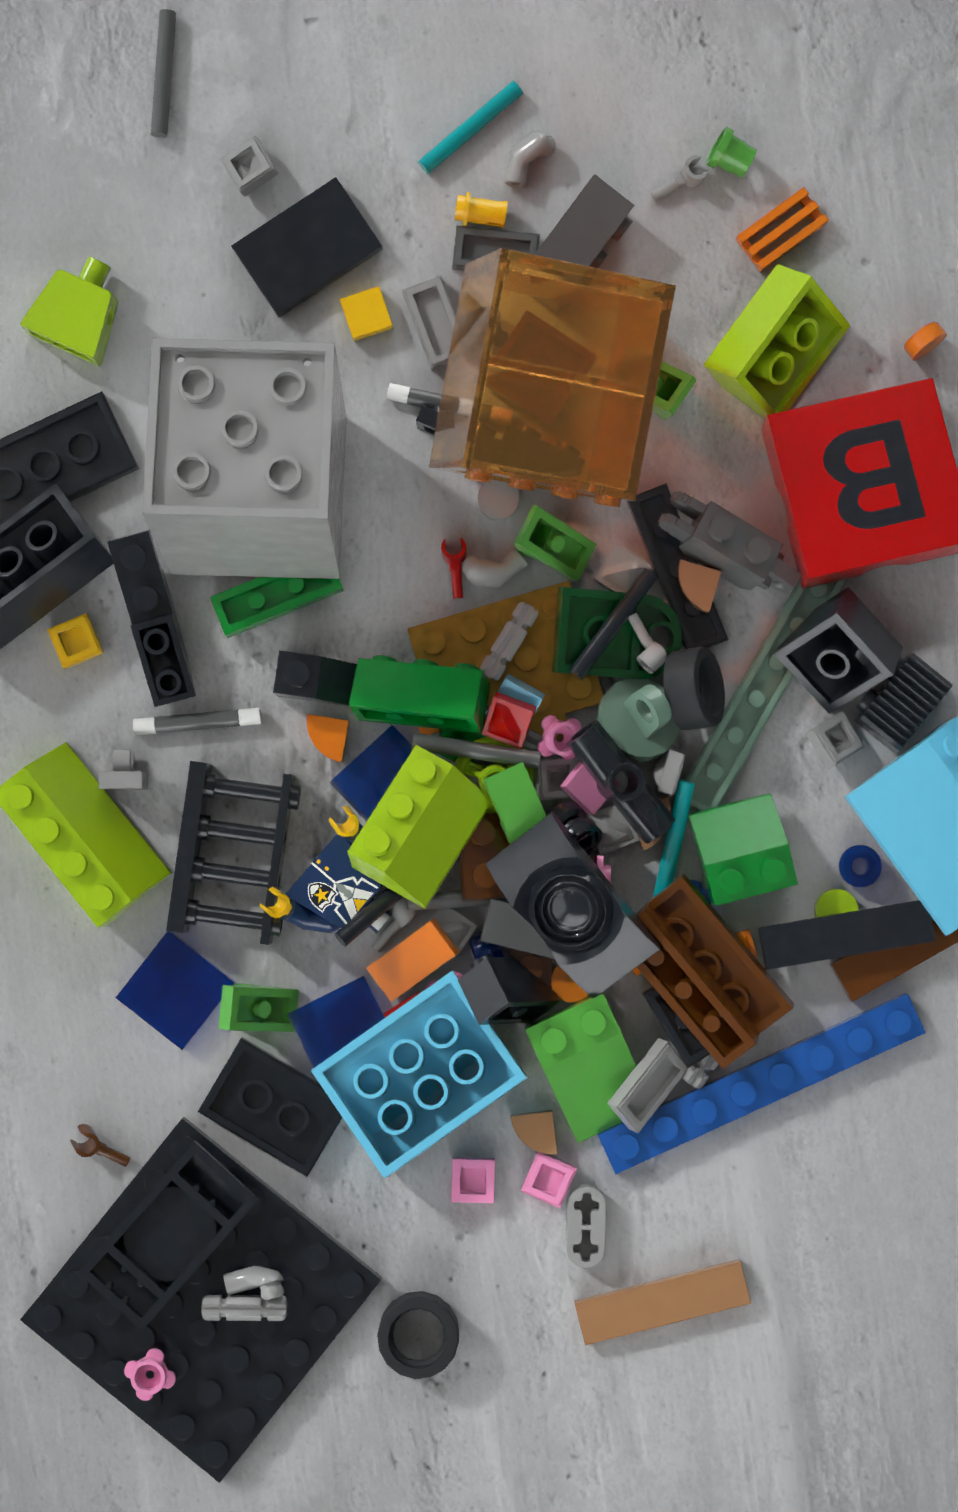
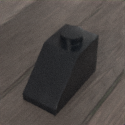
[273,650,357,706]
[458,954,560,1025]

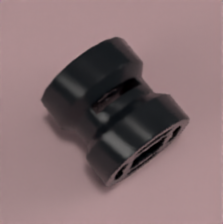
[549,801,602,855]

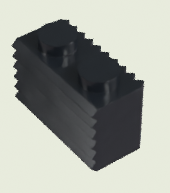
[854,653,953,753]

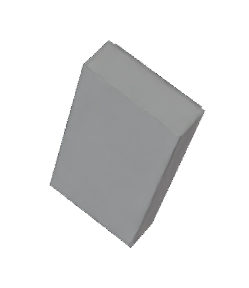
[402,276,471,371]
[607,1038,688,1133]

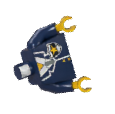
[260,806,392,933]

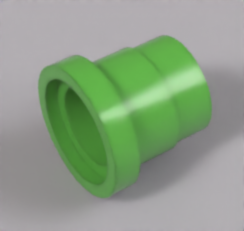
[706,126,757,178]

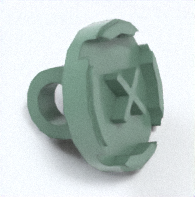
[596,678,680,762]

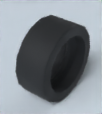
[663,647,725,730]
[377,1291,459,1379]

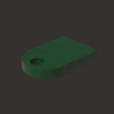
[552,587,682,679]

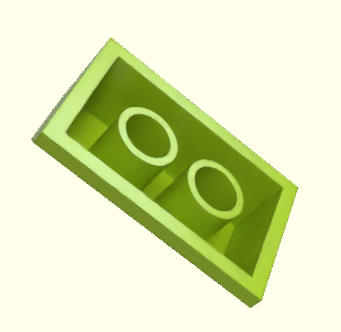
[703,264,851,419]
[347,745,492,909]

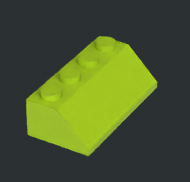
[0,742,172,928]

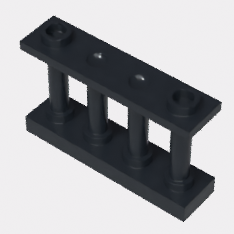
[166,761,301,945]

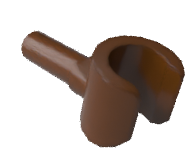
[70,1124,130,1167]

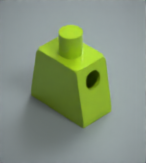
[20,257,118,367]

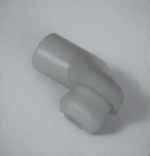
[505,131,556,188]
[462,549,528,588]
[223,1266,284,1301]

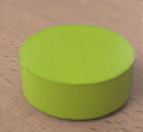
[814,889,859,918]

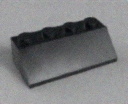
[0,483,114,649]

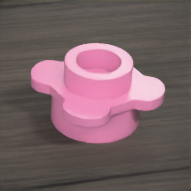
[537,715,581,760]
[124,1348,176,1401]

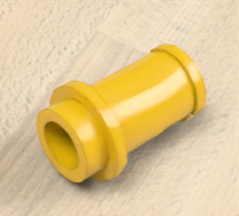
[454,192,508,228]

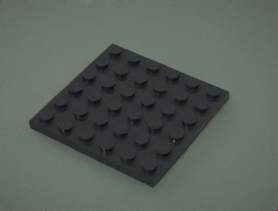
[20,1117,382,1483]

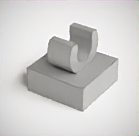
[99,750,148,790]

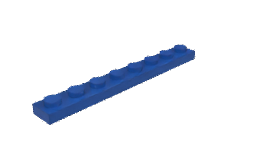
[597,993,926,1175]

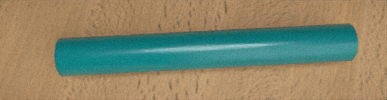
[418,80,523,174]
[653,779,695,897]

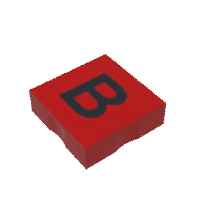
[761,378,958,589]

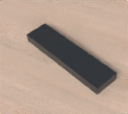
[626,483,729,649]
[758,900,936,970]

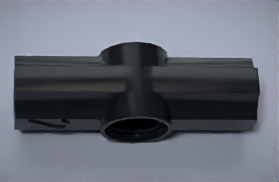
[567,720,675,844]

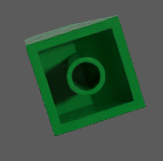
[688,793,798,906]

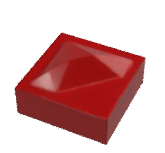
[482,692,537,749]

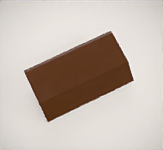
[636,873,794,1069]

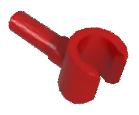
[441,537,467,599]

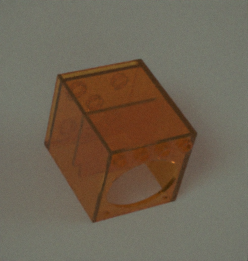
[429,248,676,508]

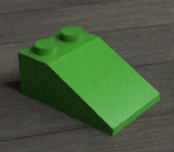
[524,992,636,1143]

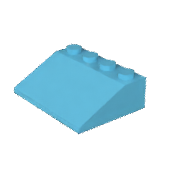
[845,716,958,936]
[311,971,529,1178]

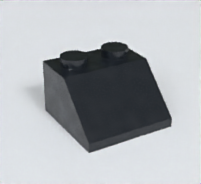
[774,587,903,714]

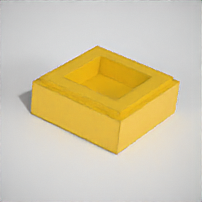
[339,286,393,342]
[47,613,104,669]

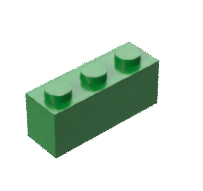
[349,655,490,733]

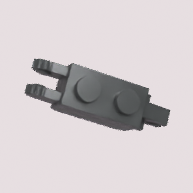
[658,491,801,594]

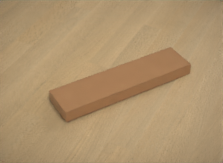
[574,1259,751,1345]

